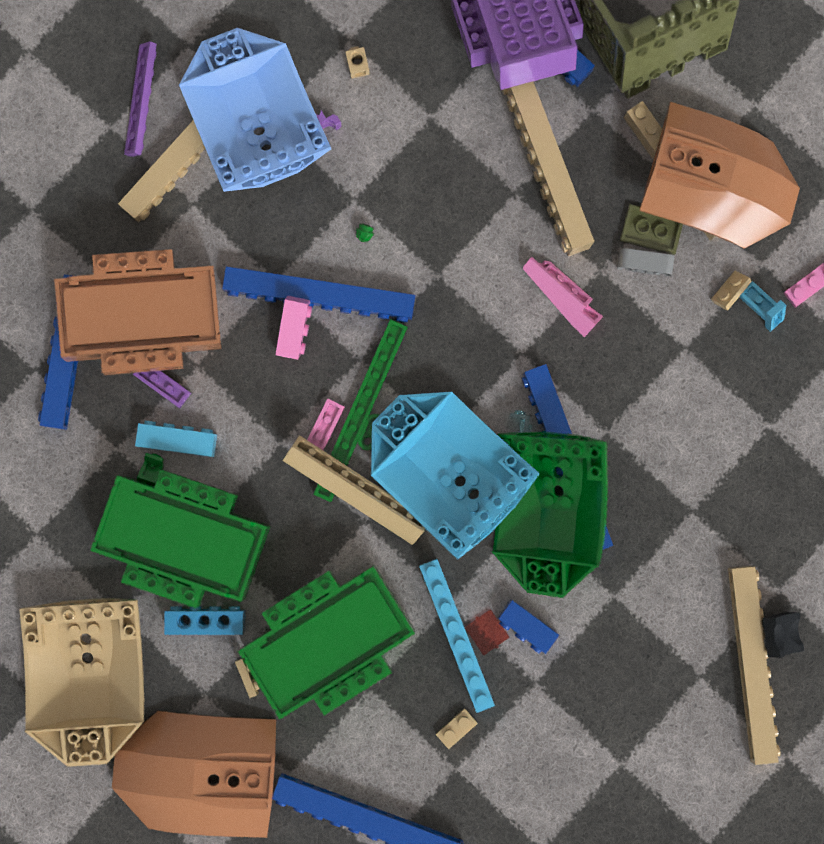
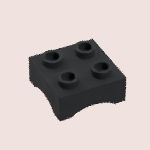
[763,612,804,658]

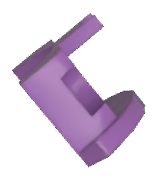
[315,110,342,130]

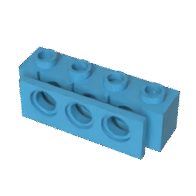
[164,606,245,635]

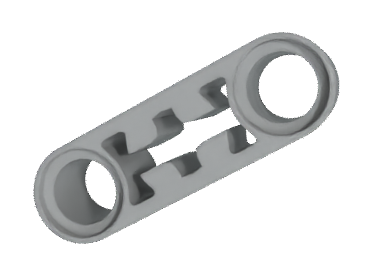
[617,248,674,276]

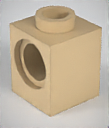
[345,47,370,79]

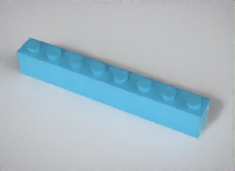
[419,558,495,713]

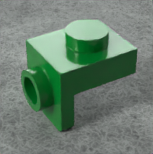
[137,453,164,486]

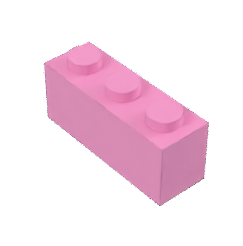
[276,296,312,360]

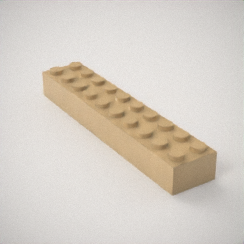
[502,81,594,256]

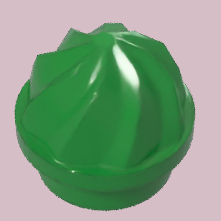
[356,223,374,242]

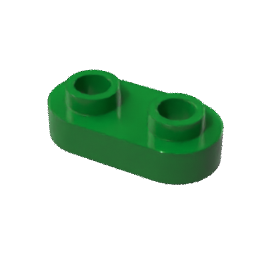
[358,414,379,451]

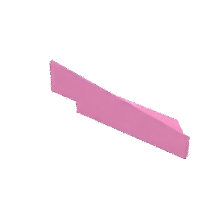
[523,257,603,337]

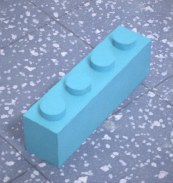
[135,421,217,457]

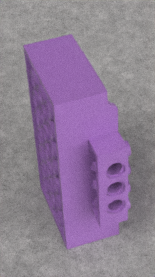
[451,0,583,90]

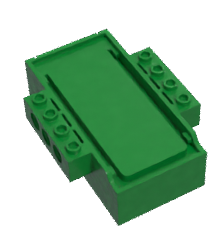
[90,470,271,608]
[238,564,415,720]

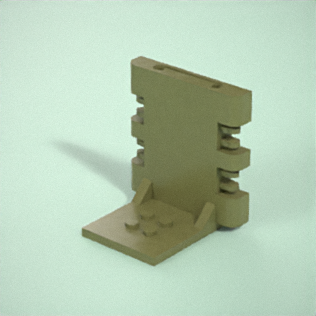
[577,0,740,99]

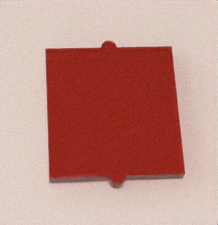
[464,609,510,655]

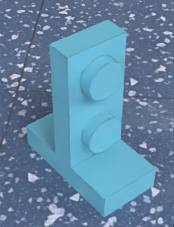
[739,281,786,332]

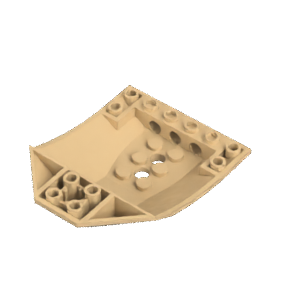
[19,598,144,767]

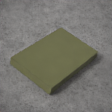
[620,204,683,255]

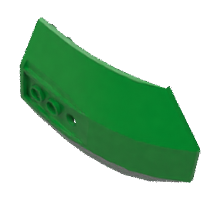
[491,432,608,598]

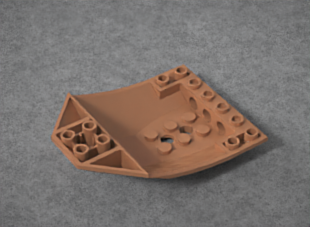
[639,102,800,249]
[112,711,276,838]

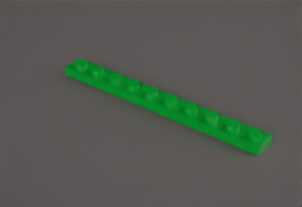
[313,319,408,502]

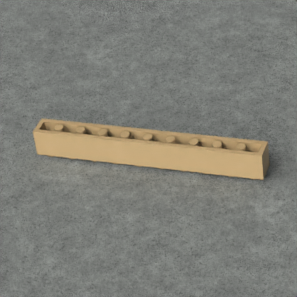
[728,566,780,765]

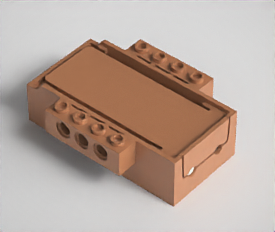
[54,249,221,375]

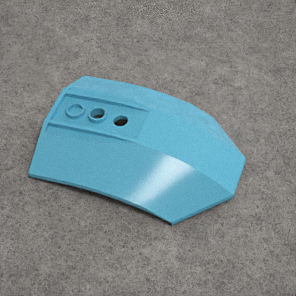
[371,392,539,559]

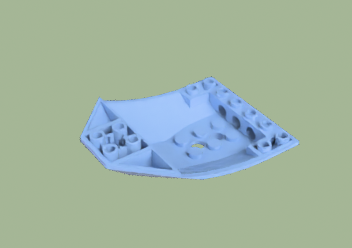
[179,28,331,192]

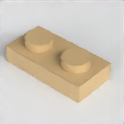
[711,270,752,311]
[235,658,260,698]
[436,708,478,749]

